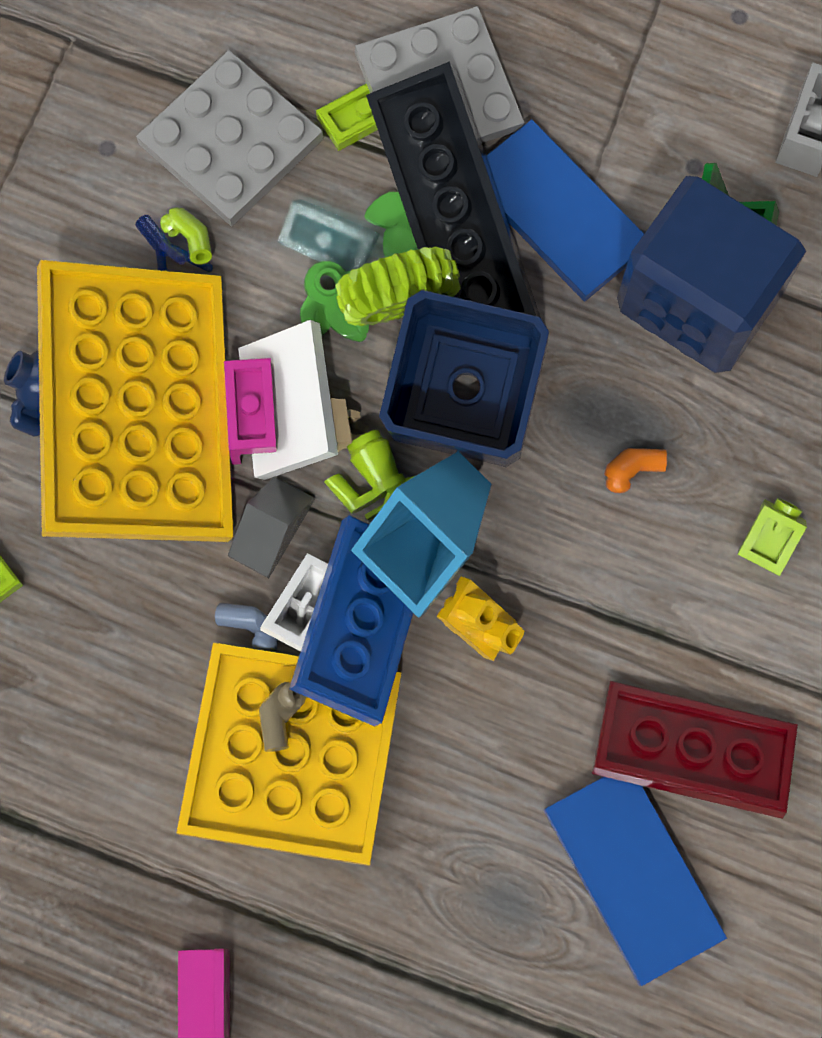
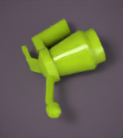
[324,430,415,521]

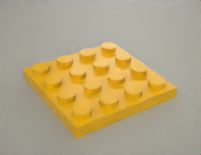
[176,643,401,866]

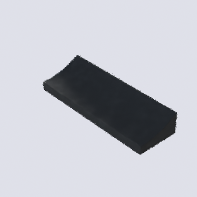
[366,61,541,318]

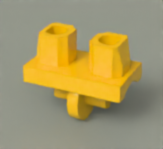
[436,576,524,661]

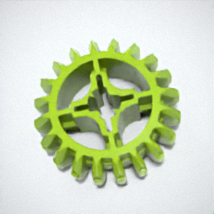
[335,247,461,326]

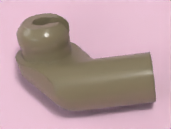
[259,682,306,752]

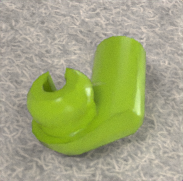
[160,207,212,265]

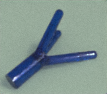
[135,215,213,272]

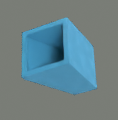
[351,451,492,618]

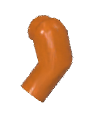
[604,448,667,493]

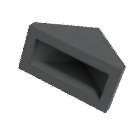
[228,477,315,579]

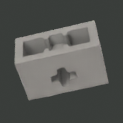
[775,63,822,177]

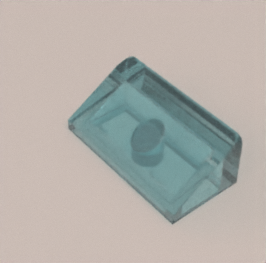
[278,199,380,271]

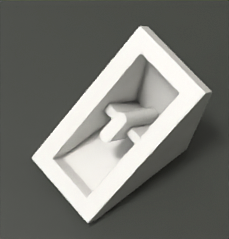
[260,553,328,651]

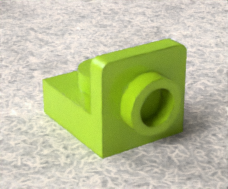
[737,498,807,576]

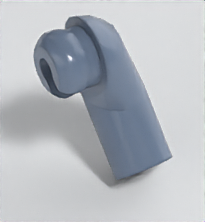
[215,603,278,652]

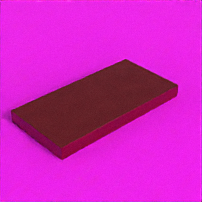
[592,681,798,819]

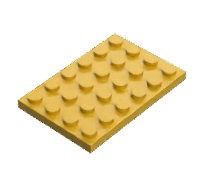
[37,260,233,542]

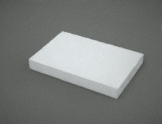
[238,320,338,480]

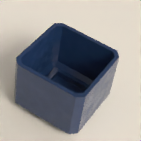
[617,176,806,373]
[379,290,549,467]

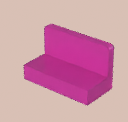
[224,358,277,465]
[178,949,230,1038]

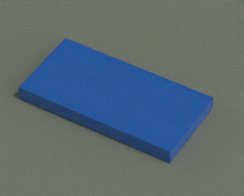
[486,119,644,302]
[289,515,413,727]
[543,777,727,986]

